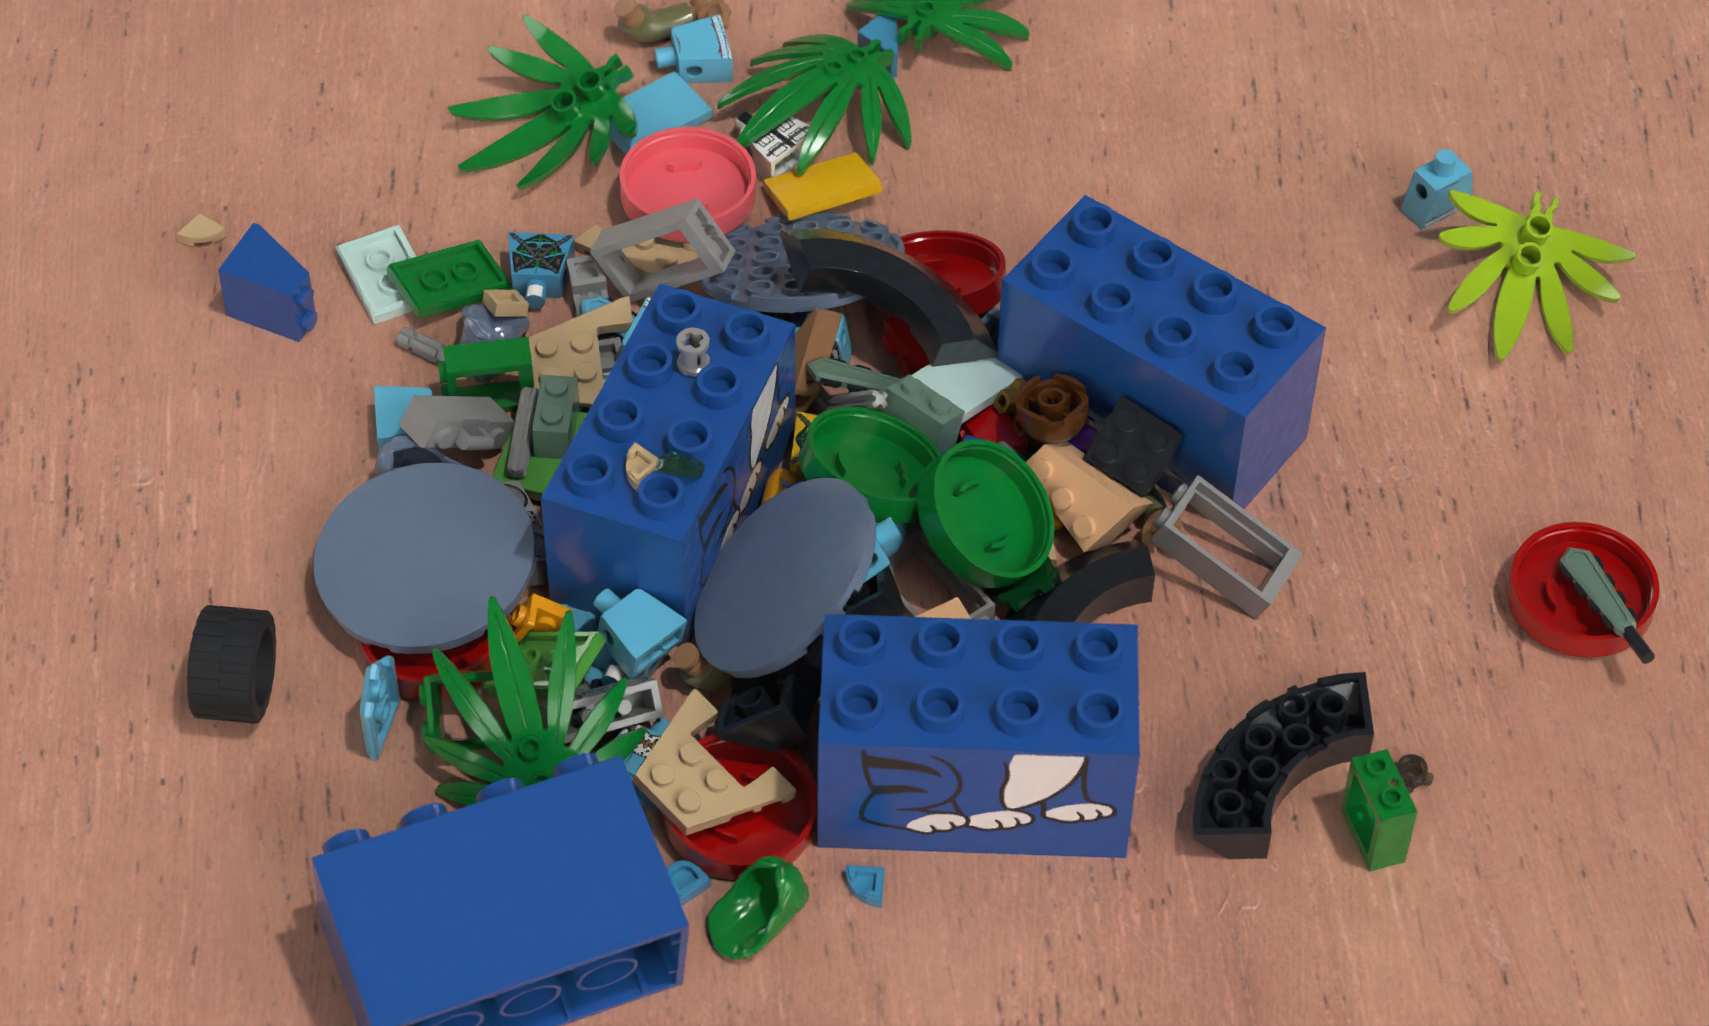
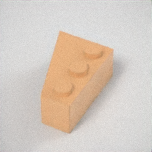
[1026,441,1153,552]

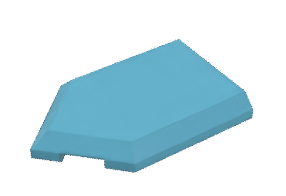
[359,656,400,761]

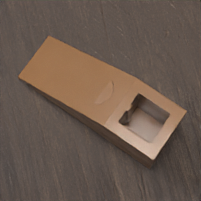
[795,308,842,418]

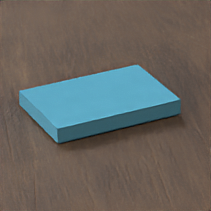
[611,71,713,154]

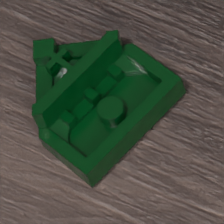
[984,556,1059,612]

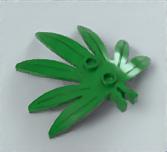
[846,0,1029,71]
[448,15,638,190]
[717,34,912,176]
[423,596,646,805]

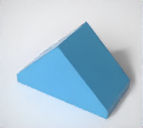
[857,15,898,78]

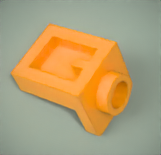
[510,593,573,642]

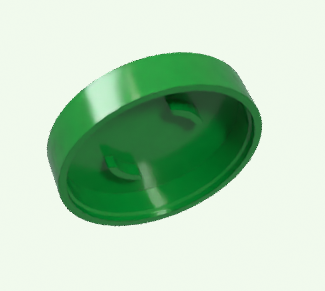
[799,407,941,524]
[917,439,1054,588]

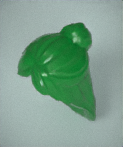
[708,856,810,960]

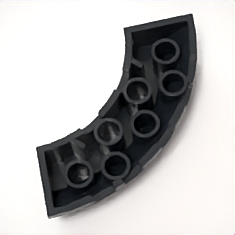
[780,229,999,367]
[1004,540,1155,623]
[718,565,904,752]
[1193,672,1374,859]

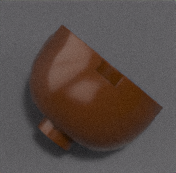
[1016,374,1089,443]

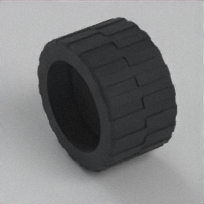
[187,605,276,724]

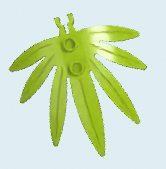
[1437,189,1637,362]

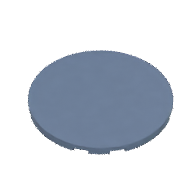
[699,212,905,313]
[313,462,536,654]
[694,478,876,678]

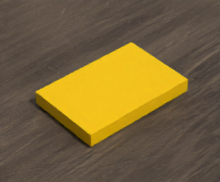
[763,152,883,221]

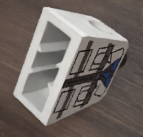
[735,111,810,179]

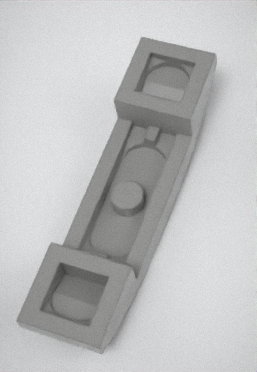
[566,255,622,373]

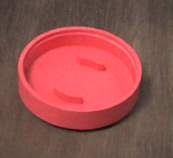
[620,127,756,242]

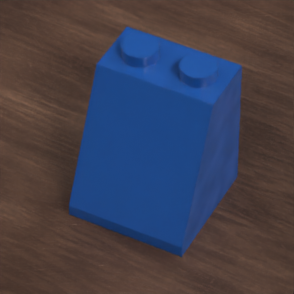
[218,222,318,342]

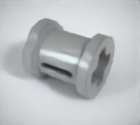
[676,327,710,377]

